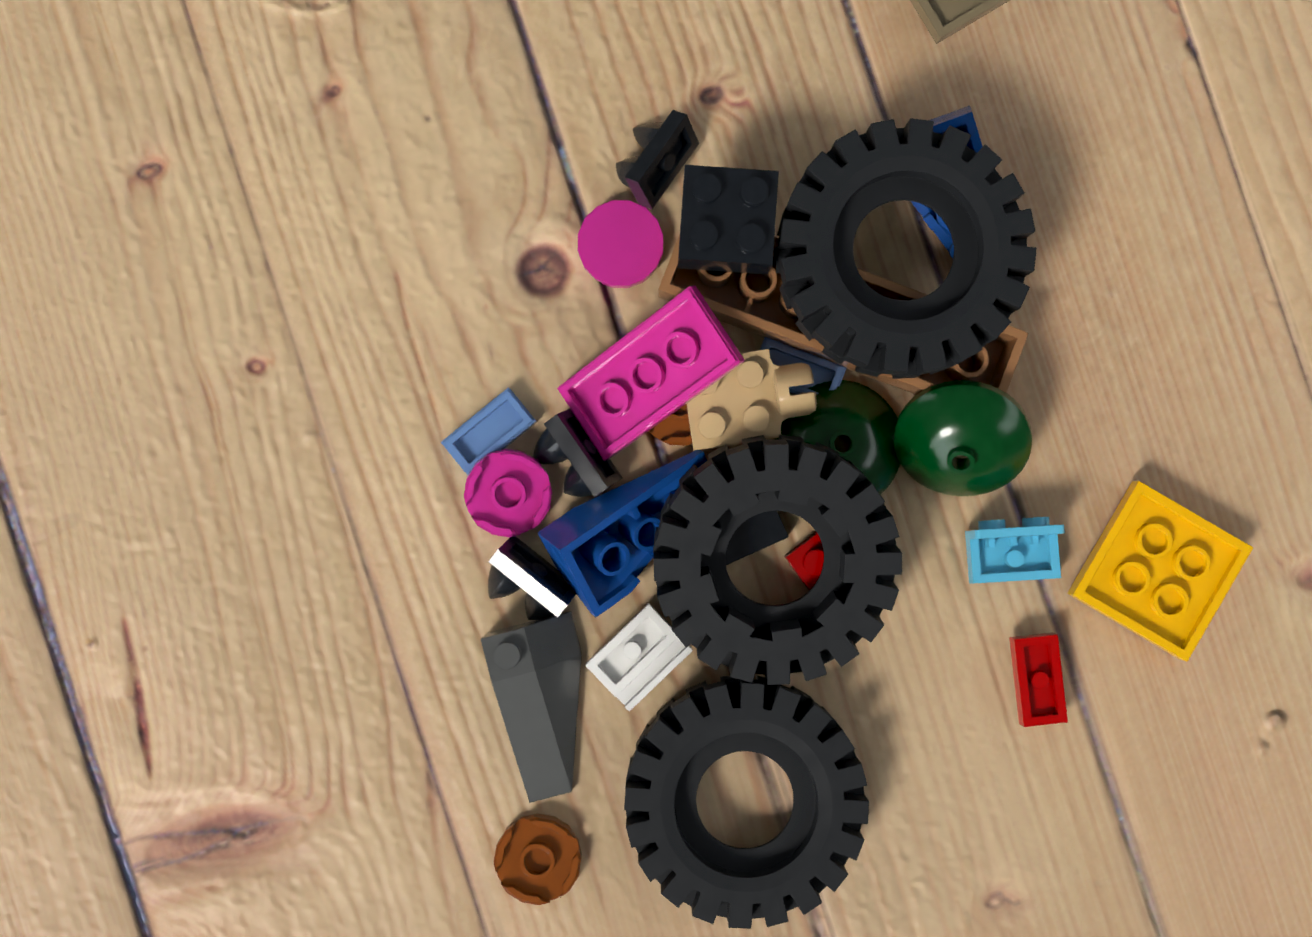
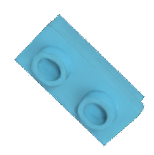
[965,517,1065,584]

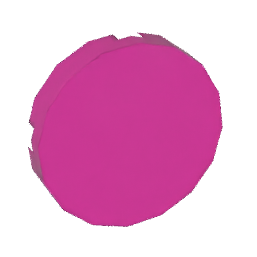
[578,200,663,288]
[464,449,552,537]

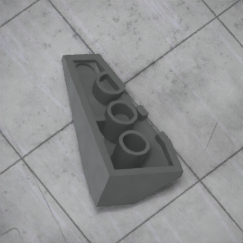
[481,611,582,803]

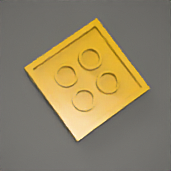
[1067,481,1253,662]

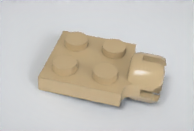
[686,349,817,451]

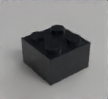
[677,165,779,274]

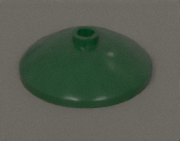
[773,380,901,494]
[894,380,1032,496]

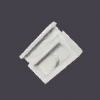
[585,603,693,711]

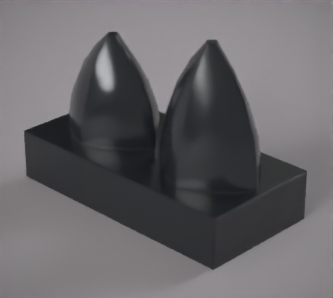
[616,110,699,209]
[533,409,623,497]
[488,536,576,620]

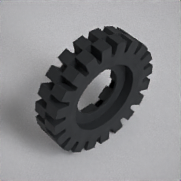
[775,118,1037,379]
[653,434,902,685]
[624,676,869,929]

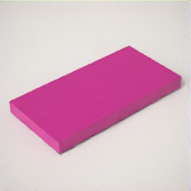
[557,286,745,461]

